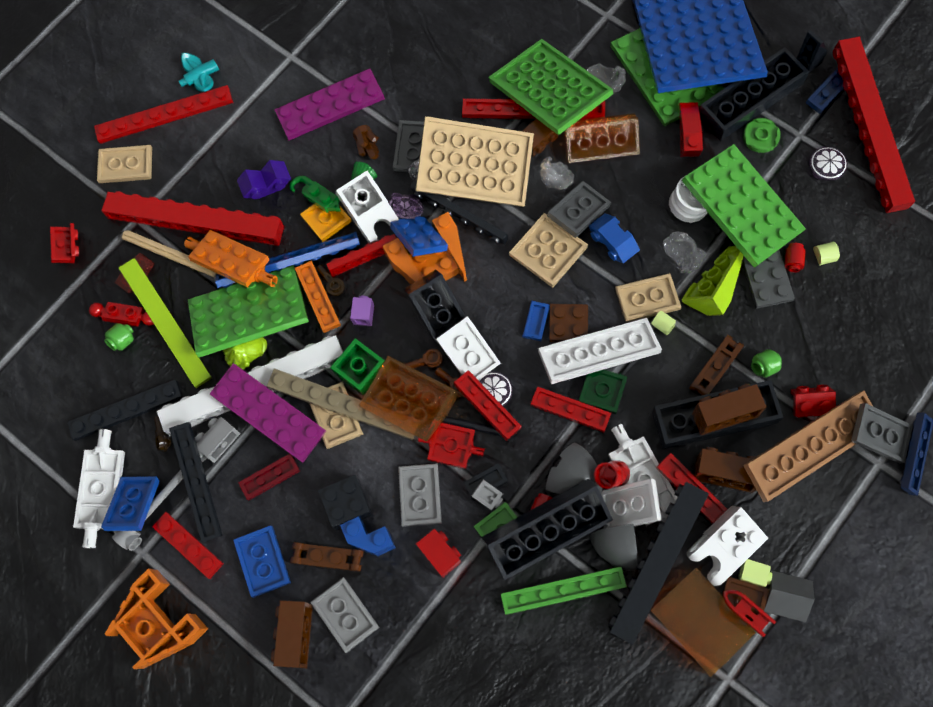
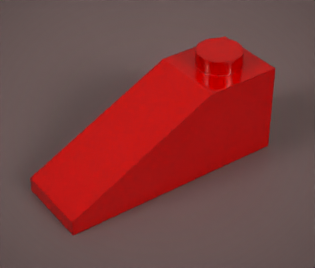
[679,102,703,157]

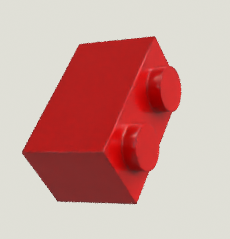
[416,528,461,578]

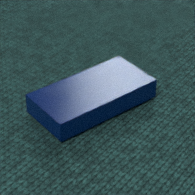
[523,301,550,341]

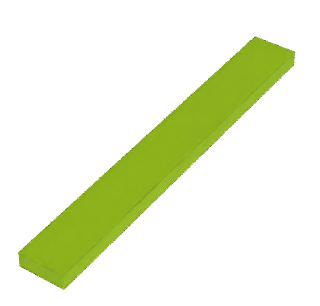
[119,258,212,388]

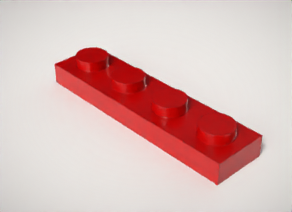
[326,234,396,277]
[454,370,522,441]
[531,386,611,433]
[656,453,728,524]
[152,512,224,579]

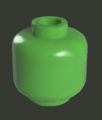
[104,323,134,351]
[751,349,782,378]

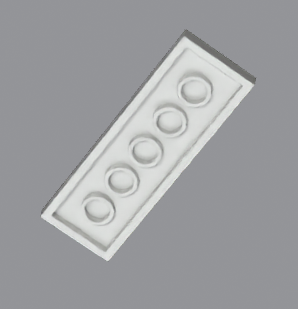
[538,318,662,384]

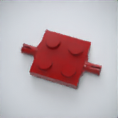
[418,422,485,469]

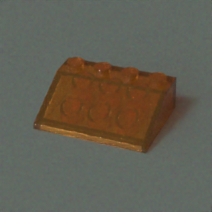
[359,356,458,442]
[651,568,756,677]

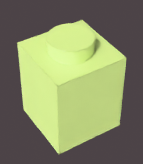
[738,559,772,587]

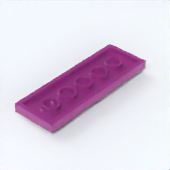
[275,69,385,141]
[210,363,327,463]

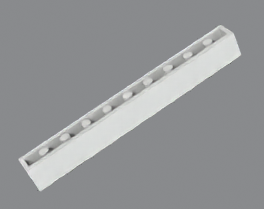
[157,335,343,436]

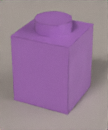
[350,296,374,326]

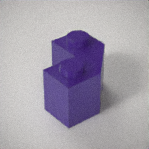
[237,160,291,199]

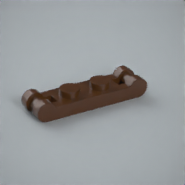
[689,335,744,395]
[290,542,364,572]

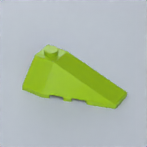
[682,246,744,316]

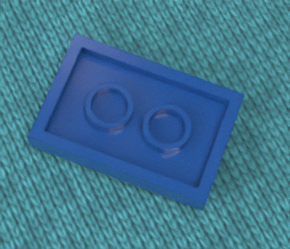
[390,216,448,257]
[101,476,160,531]
[233,525,291,598]

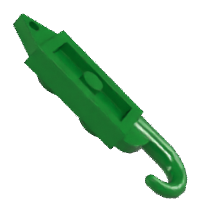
[290,176,341,213]

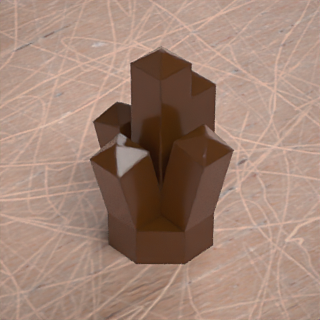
[353,124,379,160]

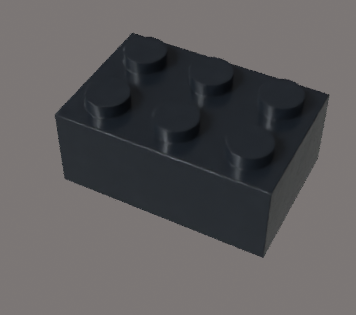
[404,270,465,342]

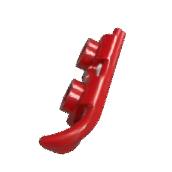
[723,590,776,637]

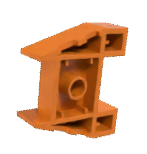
[383,212,467,284]
[105,568,208,669]

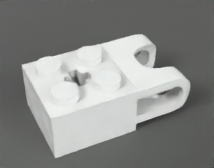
[335,171,399,243]
[687,506,768,586]

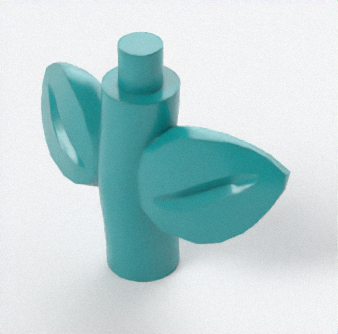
[178,52,219,92]

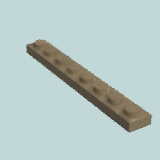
[267,368,420,441]

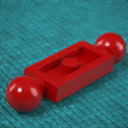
[89,302,154,326]

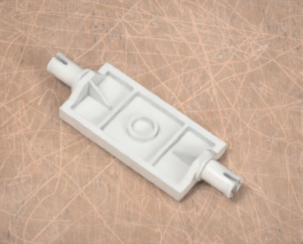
[608,424,677,526]
[73,429,125,548]

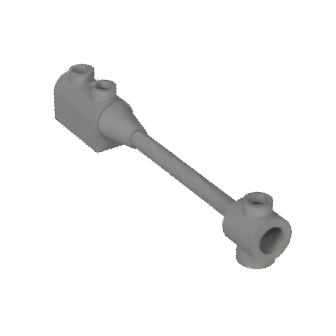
[112,417,241,551]

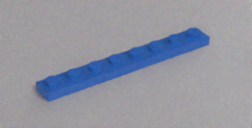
[215,232,360,288]

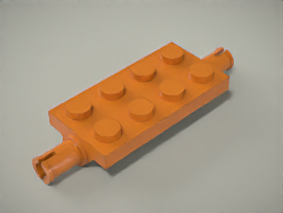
[184,230,278,288]

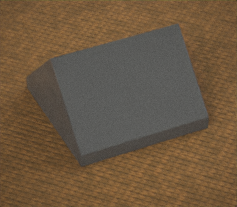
[764,570,815,622]

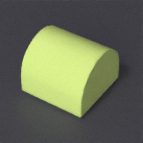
[813,242,840,265]
[651,311,676,335]

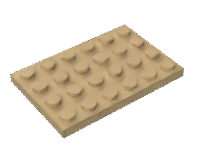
[416,116,534,207]

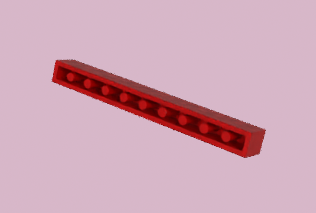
[833,36,915,213]
[102,191,284,246]

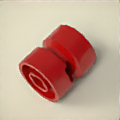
[594,460,630,489]

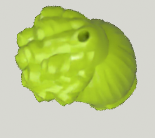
[223,337,267,370]

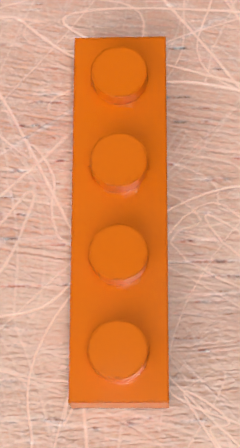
[295,261,341,333]

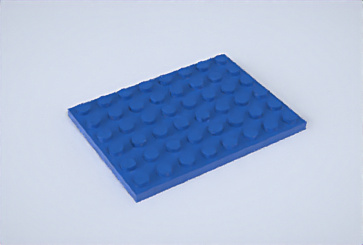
[633,0,768,93]

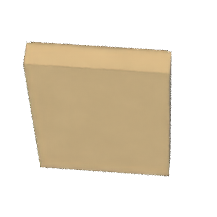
[97,145,152,183]
[615,273,681,323]
[310,381,364,449]

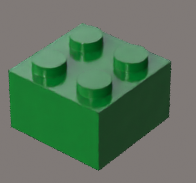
[330,338,388,396]

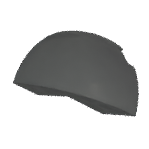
[546,443,603,494]
[590,524,637,571]

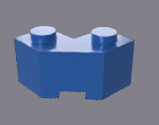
[588,213,640,263]
[340,516,396,556]

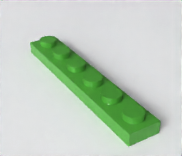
[501,567,627,615]

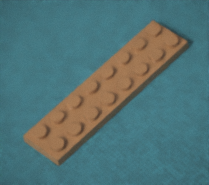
[743,391,873,502]

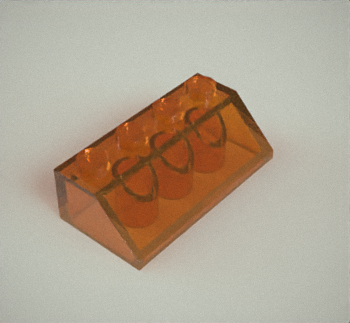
[564,113,640,163]

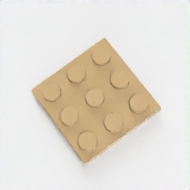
[509,213,588,288]

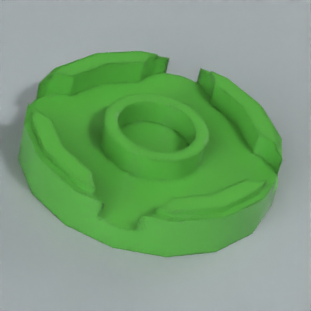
[743,118,781,153]

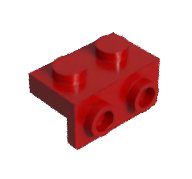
[50,223,79,263]
[790,384,836,417]

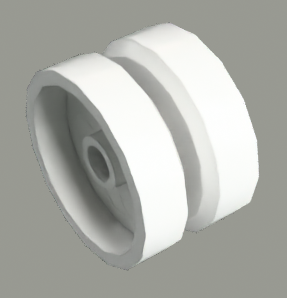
[669,176,707,223]

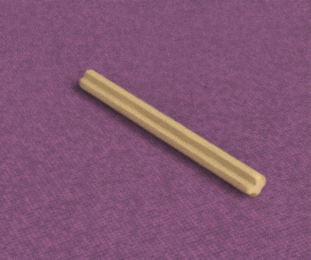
[122,230,218,277]

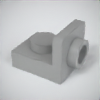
[471,480,503,510]

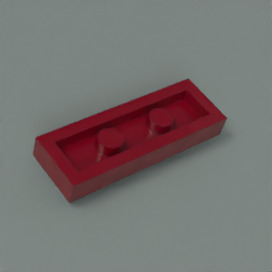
[238,453,300,501]

